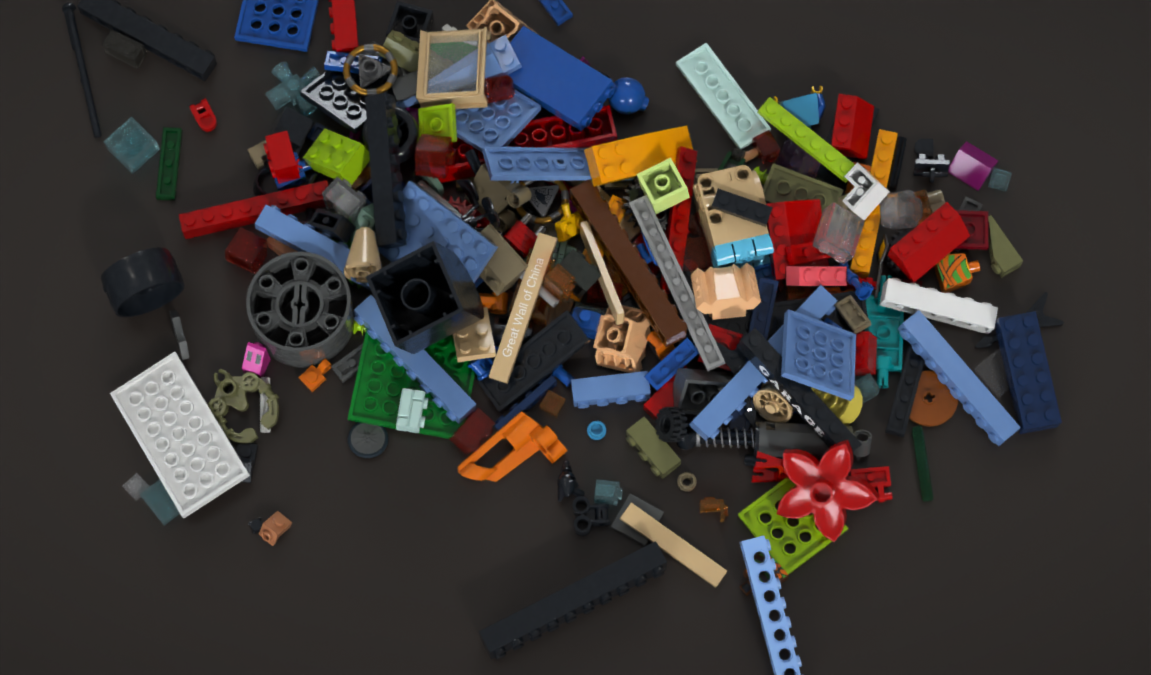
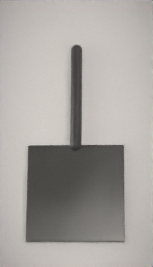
[391,66,418,102]

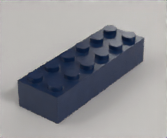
[995,311,1062,434]

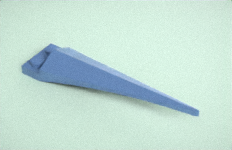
[396,34,522,109]

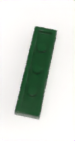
[156,127,183,201]

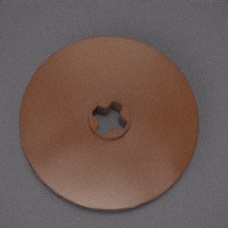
[909,371,958,427]

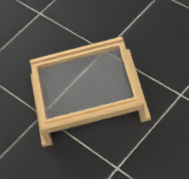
[416,27,491,109]

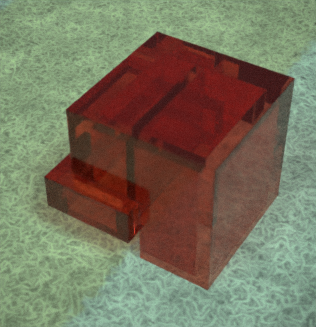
[415,134,456,179]
[225,227,267,274]

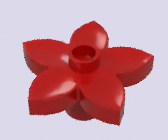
[777,440,880,542]

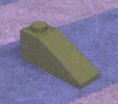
[988,215,1023,278]

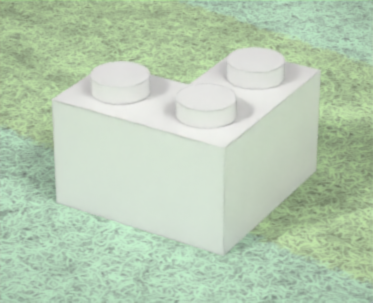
[842,162,890,220]

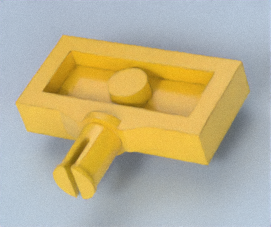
[554,203,584,242]

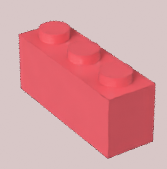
[786,266,847,286]

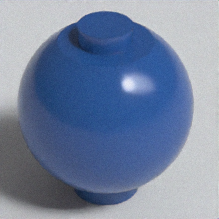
[608,77,649,115]

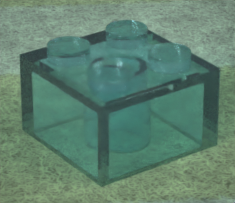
[103,117,160,174]

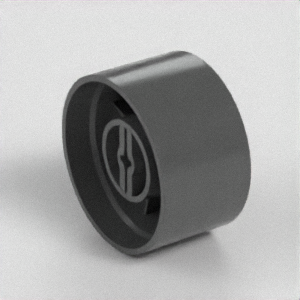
[246,252,355,368]

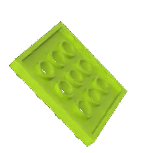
[738,478,848,575]

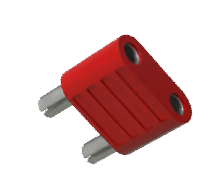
[503,213,546,258]

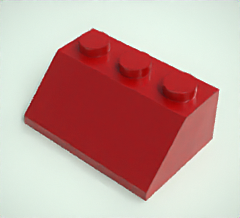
[831,94,874,159]

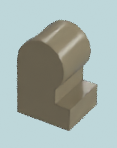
[247,140,267,170]
[925,189,946,215]

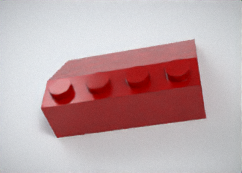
[766,199,829,281]

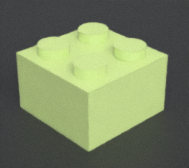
[636,158,690,214]

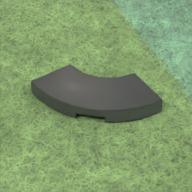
[169,310,190,360]

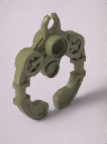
[208,369,279,444]

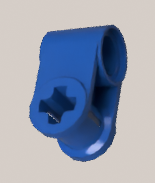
[467,346,499,381]

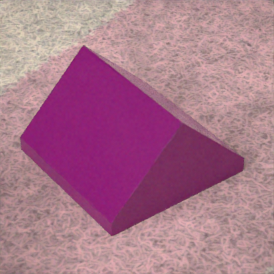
[948,141,998,191]

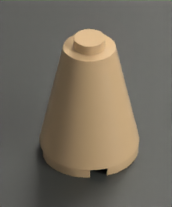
[344,227,382,283]

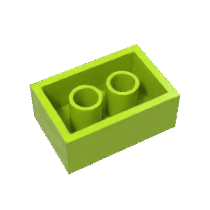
[303,128,370,186]

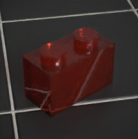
[449,408,495,454]

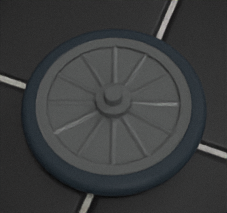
[347,422,389,458]

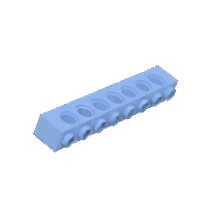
[739,536,804,675]

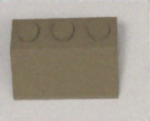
[479,223,528,296]

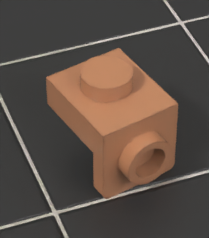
[259,511,292,546]

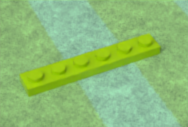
[757,97,855,183]

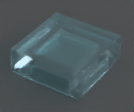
[988,168,1012,192]

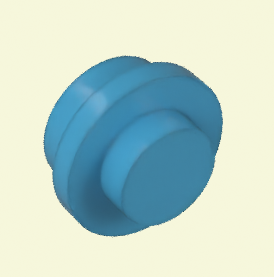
[587,421,606,440]

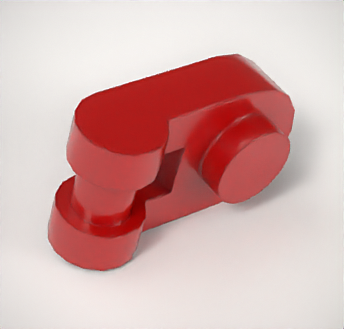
[189,98,217,132]

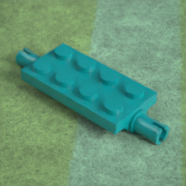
[864,275,904,388]

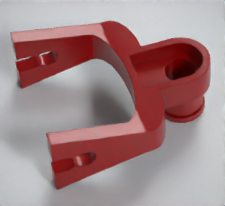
[751,451,789,483]

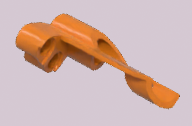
[457,411,567,482]

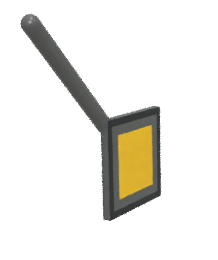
[874,234,889,299]

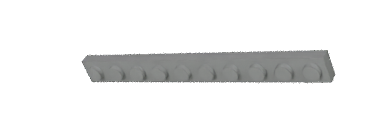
[629,195,725,371]

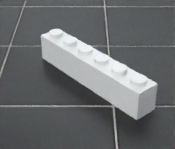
[879,278,998,334]

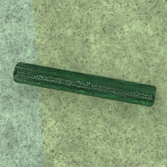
[912,426,933,502]

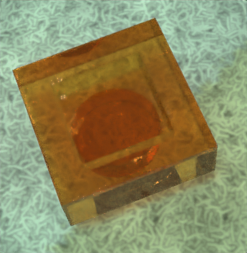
[539,390,566,417]

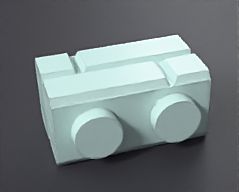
[396,388,428,433]

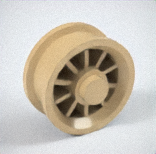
[753,381,795,422]

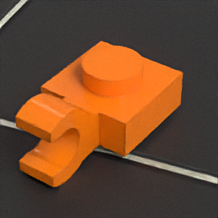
[298,358,332,392]

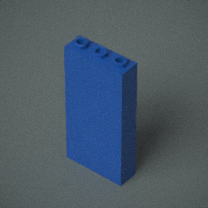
[497,26,615,132]

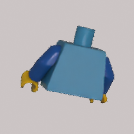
[774,86,826,130]

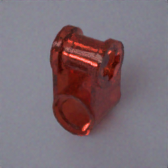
[484,75,515,103]

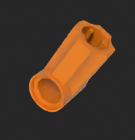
[479,292,508,314]

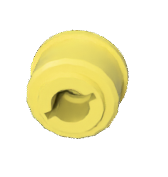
[811,385,863,425]

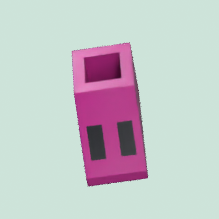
[242,342,271,378]

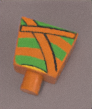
[934,253,980,293]

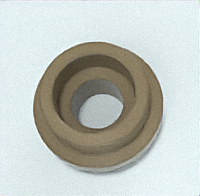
[677,472,697,492]

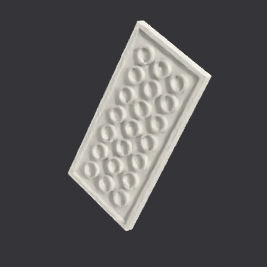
[110,352,250,518]

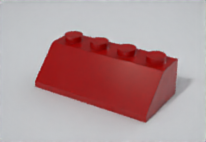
[888,202,970,283]

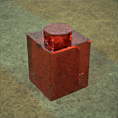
[752,130,780,163]

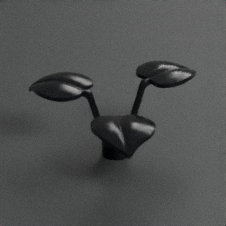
[456,179,504,237]

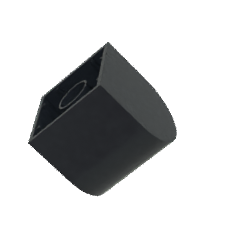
[366,241,484,354]

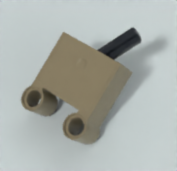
[464,149,531,233]

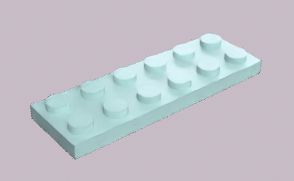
[676,43,771,151]

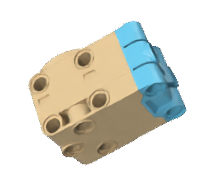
[693,165,774,268]

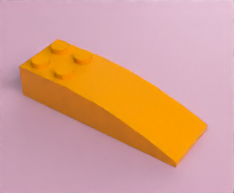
[584,126,697,187]

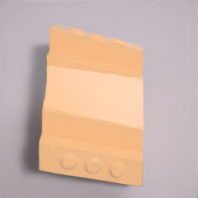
[466,0,537,43]
[691,263,761,320]
[593,305,651,373]

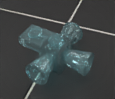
[265,62,320,116]

